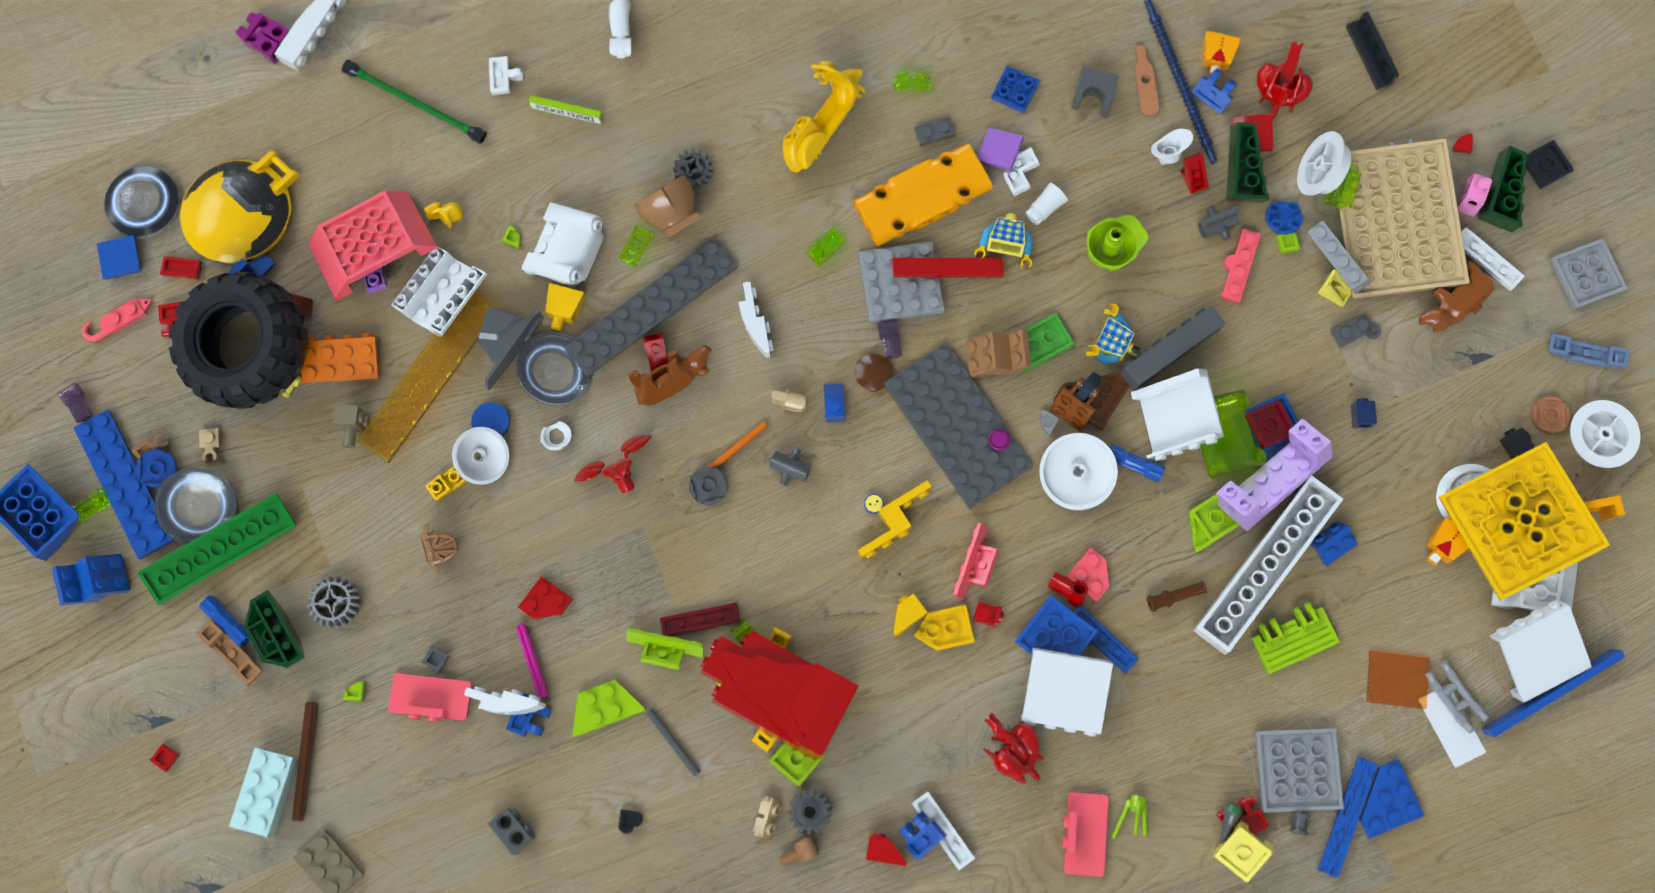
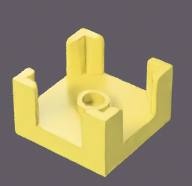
[1214,820,1273,882]

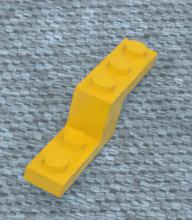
[858,480,932,559]

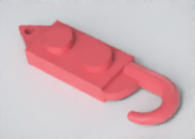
[82,298,153,342]

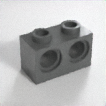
[488,808,534,855]

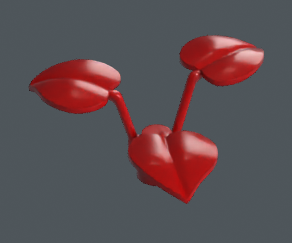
[574,435,652,493]

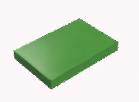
[1024,312,1075,372]

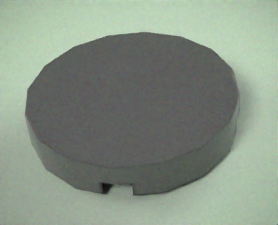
[689,467,727,505]

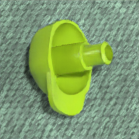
[1086,215,1149,272]

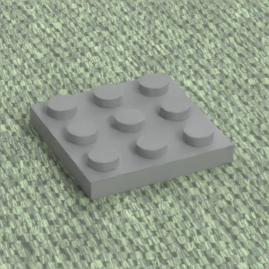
[1549,238,1628,310]

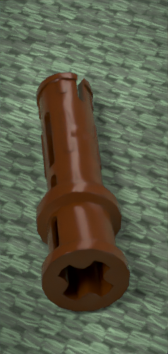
[1146,581,1207,612]

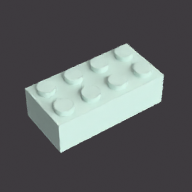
[229,748,299,837]

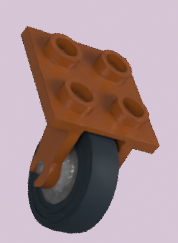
[1049,372,1102,431]

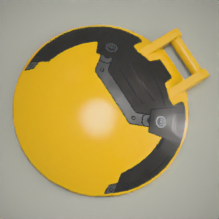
[180,150,300,264]

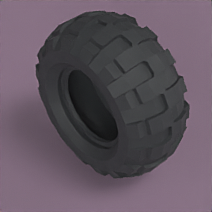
[169,271,308,409]

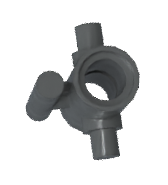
[1198,205,1240,241]
[769,447,812,486]

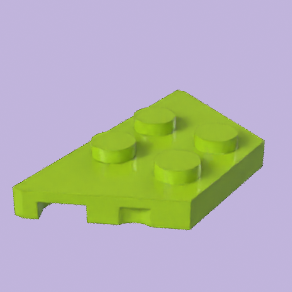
[1188,494,1240,554]
[572,680,646,738]

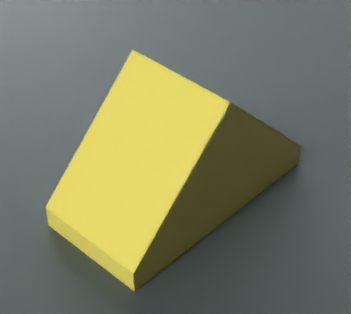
[1317,270,1351,307]

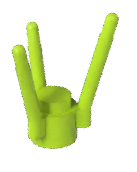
[1112,795,1148,839]

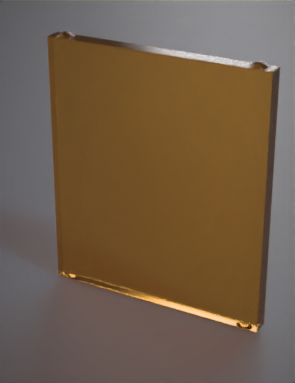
[1366,651,1429,709]

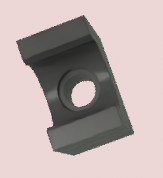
[1071,66,1119,118]

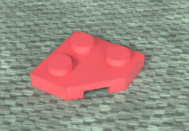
[1066,548,1109,602]

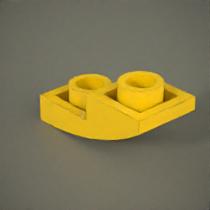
[425,466,467,501]

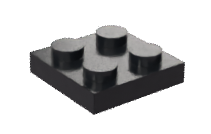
[1526,140,1574,190]

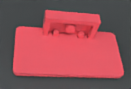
[388,673,472,722]
[1062,792,1109,877]

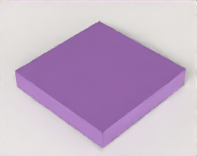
[977,127,1024,171]

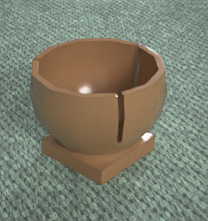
[634,174,701,238]

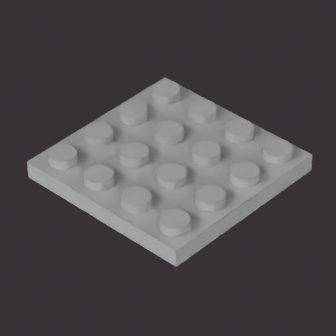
[858,241,944,324]
[1254,728,1344,813]

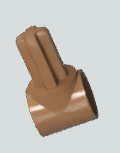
[778,836,819,867]

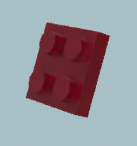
[1244,400,1293,450]

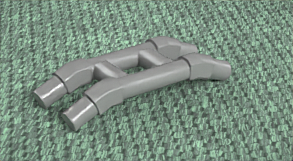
[1425,660,1491,734]

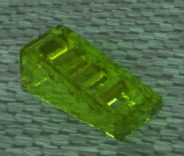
[619,225,654,267]

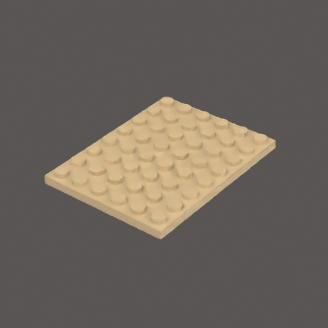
[1335,138,1470,299]

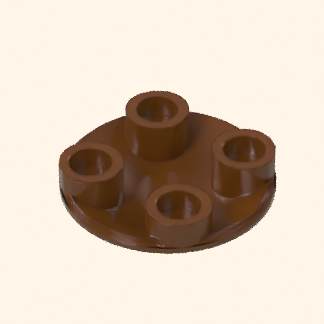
[855,354,893,392]

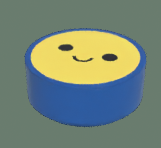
[864,494,884,514]

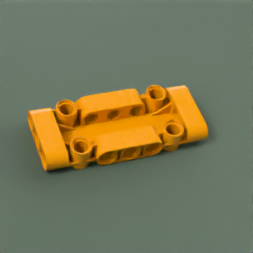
[853,143,993,247]

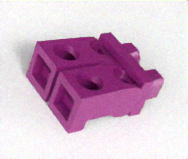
[236,12,290,65]

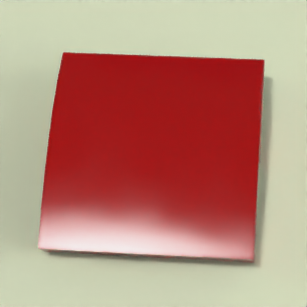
[1232,114,1273,152]

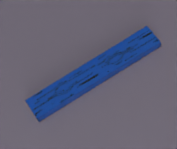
[1317,757,1378,878]

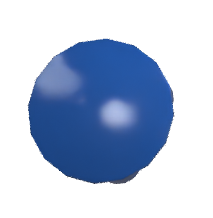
[1265,201,1303,235]

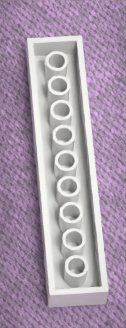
[1193,476,1343,655]

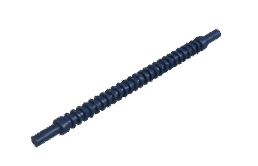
[1144,0,1218,164]

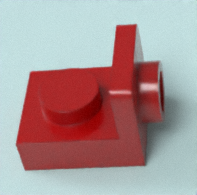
[973,601,1004,627]

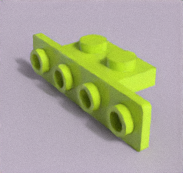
[627,628,704,670]

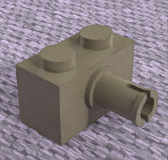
[332,404,370,448]

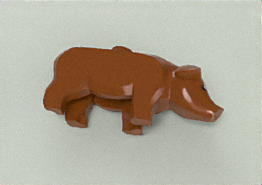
[1418,261,1496,332]
[629,345,712,406]

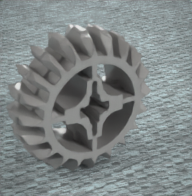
[307,576,361,629]

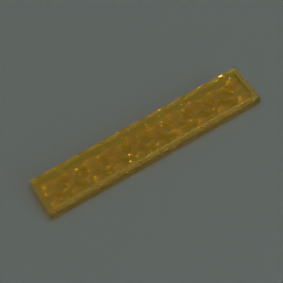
[356,292,500,463]

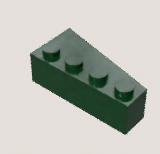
[1226,122,1270,203]
[1478,146,1527,233]

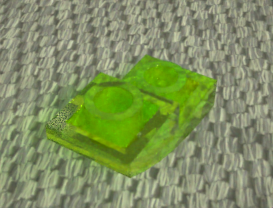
[806,227,846,266]

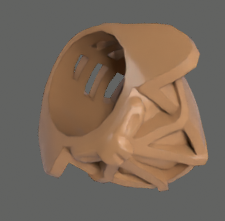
[421,524,458,573]

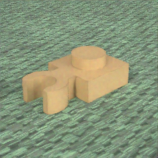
[199,428,221,463]

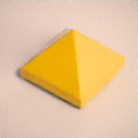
[769,627,792,649]

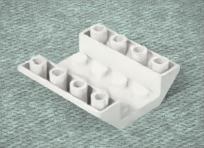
[391,246,487,337]
[1491,530,1578,611]

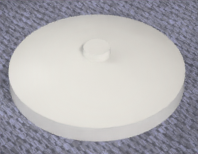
[1040,433,1118,511]

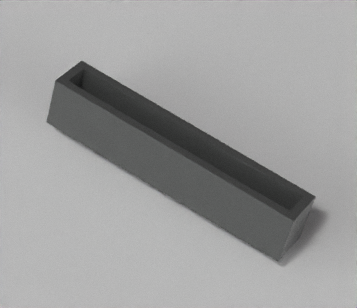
[1120,306,1226,391]

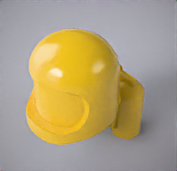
[423,202,463,228]

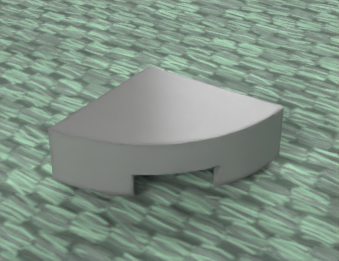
[1040,409,1059,435]

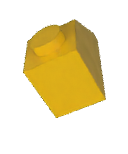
[893,593,927,638]

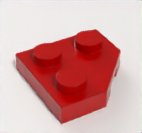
[518,576,573,620]

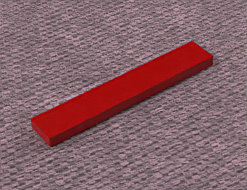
[891,258,1004,278]

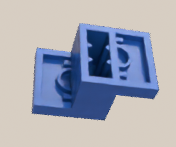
[52,554,130,606]

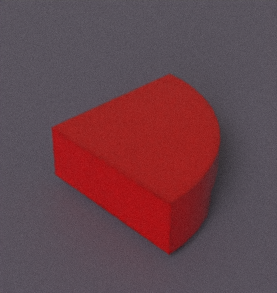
[1452,134,1473,153]

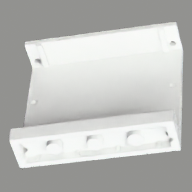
[1131,368,1224,461]
[1490,601,1592,703]
[1021,648,1113,736]

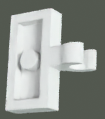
[489,56,523,95]

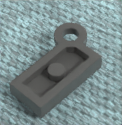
[1331,314,1381,348]

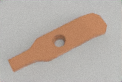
[1134,45,1159,116]

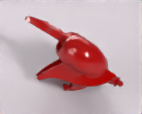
[1256,42,1313,119]
[983,713,1044,784]

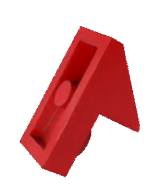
[1180,153,1209,194]

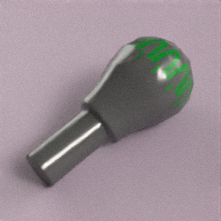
[1220,802,1242,841]

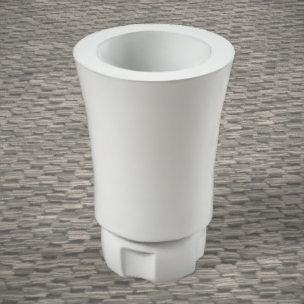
[1025,183,1068,226]

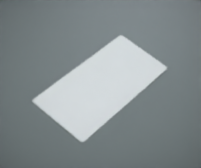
[1418,685,1486,768]

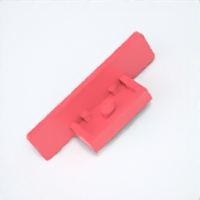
[953,523,999,600]

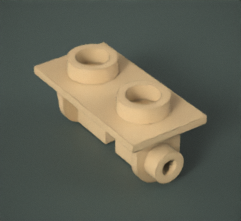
[753,796,781,840]

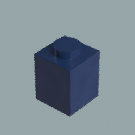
[1351,398,1377,428]

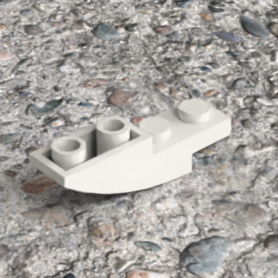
[738,282,773,358]
[464,686,546,715]

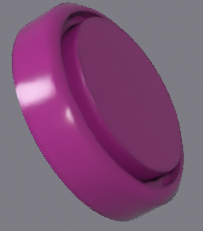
[988,429,1011,451]

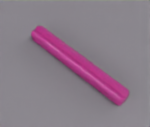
[515,624,549,699]

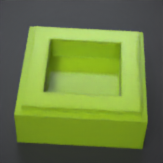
[1276,232,1300,254]

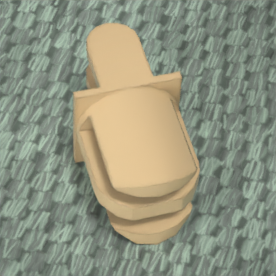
[771,389,806,413]

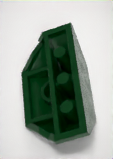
[244,590,305,668]

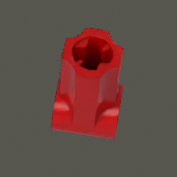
[1048,572,1089,606]

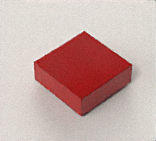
[150,744,180,772]

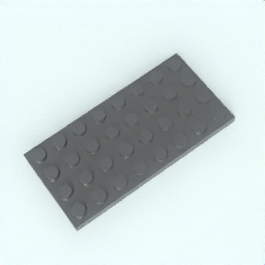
[884,343,1033,509]

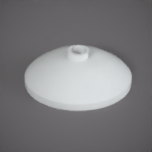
[452,427,509,485]

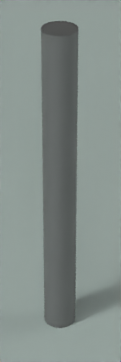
[646,709,700,777]

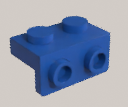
[1310,521,1358,566]

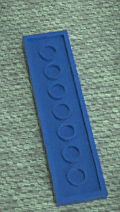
[74,409,175,560]

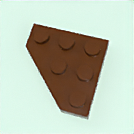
[1053,372,1129,430]

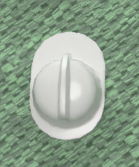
[1151,129,1193,165]

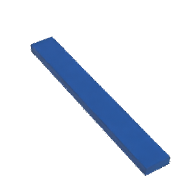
[1482,649,1625,737]

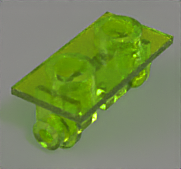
[893,72,930,92]
[70,488,111,524]

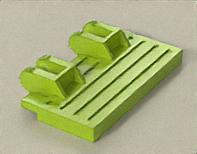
[1251,602,1340,675]

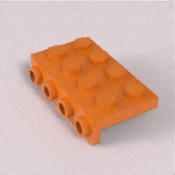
[301,333,380,383]

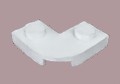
[1004,148,1040,197]

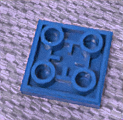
[991,66,1040,114]
[97,235,142,280]

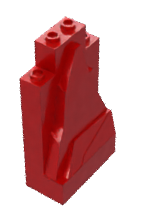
[700,630,859,760]

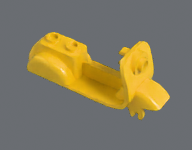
[783,61,865,172]

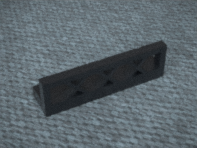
[1346,12,1399,90]

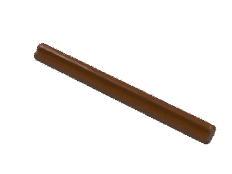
[292,702,317,821]

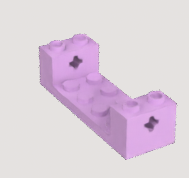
[1217,419,1333,531]

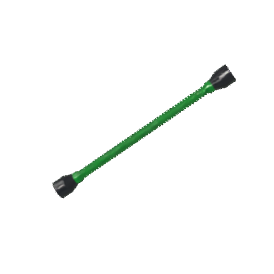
[342,59,487,144]

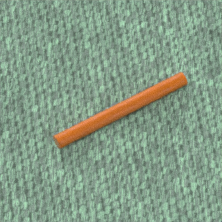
[707,421,768,469]

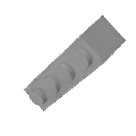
[1307,221,1371,295]

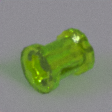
[730,619,755,645]

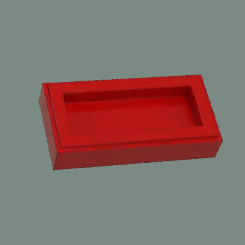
[160,256,202,280]

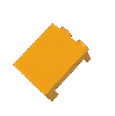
[1584,495,1625,522]

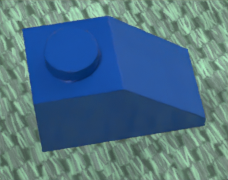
[824,384,845,422]

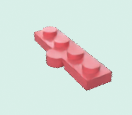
[1221,228,1261,304]

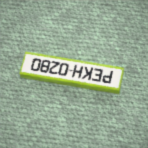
[528,95,603,125]

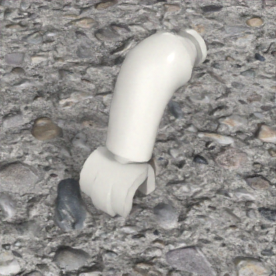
[609,0,631,58]

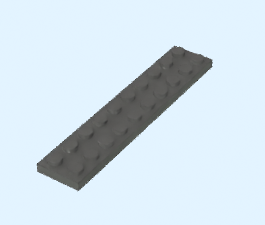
[564,238,738,378]

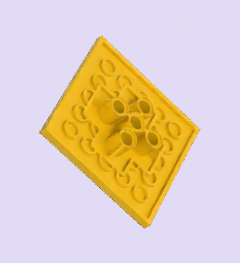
[1438,442,1610,601]

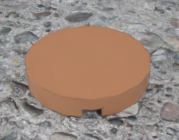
[1530,396,1571,434]

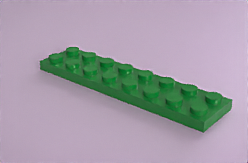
[137,492,297,605]

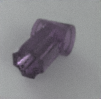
[877,320,902,359]
[58,382,93,423]

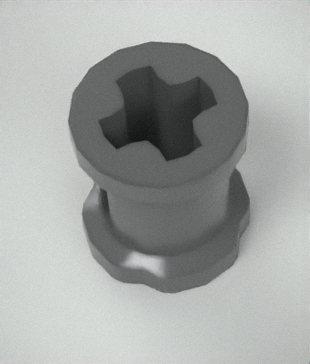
[1290,812,1311,835]

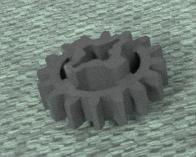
[673,149,714,190]

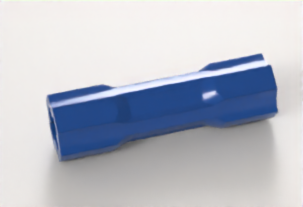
[1110,444,1165,482]
[199,595,250,647]

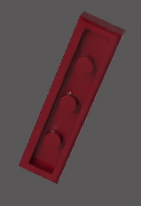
[660,603,740,637]

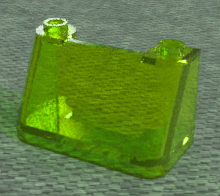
[1200,389,1266,479]

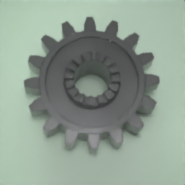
[788,790,832,835]

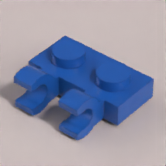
[1192,68,1237,114]
[506,693,552,737]
[899,811,947,860]

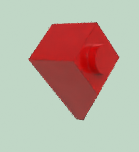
[866,832,907,866]

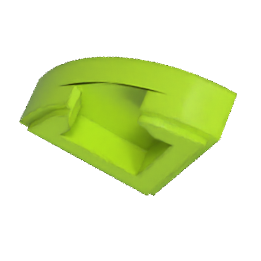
[502,225,521,250]
[342,681,365,701]

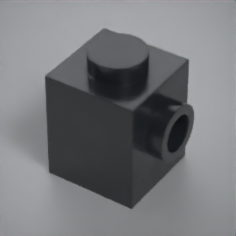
[1500,427,1535,460]

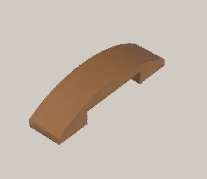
[196,619,263,686]

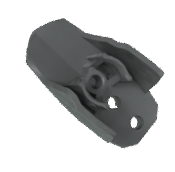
[478,307,545,390]

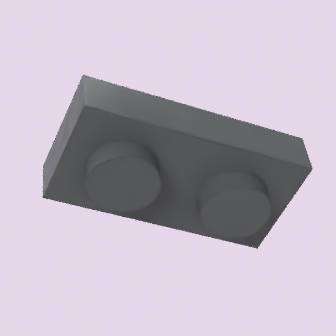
[914,117,955,146]

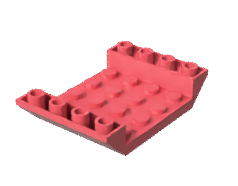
[308,191,438,301]

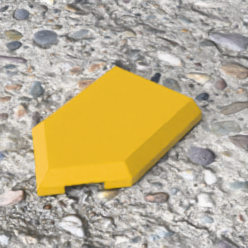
[914,604,975,651]

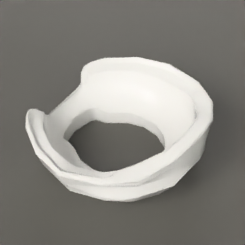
[540,421,572,451]

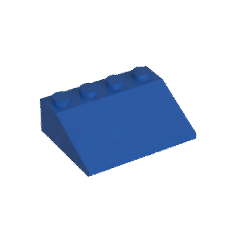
[0,464,81,561]

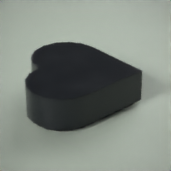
[618,810,643,834]

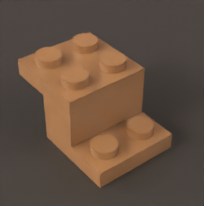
[966,329,1032,378]

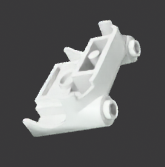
[521,202,604,289]

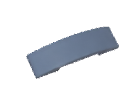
[1548,333,1630,369]

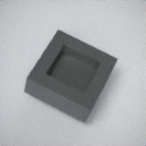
[421,646,450,673]

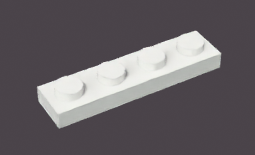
[1461,227,1524,291]
[911,792,975,870]

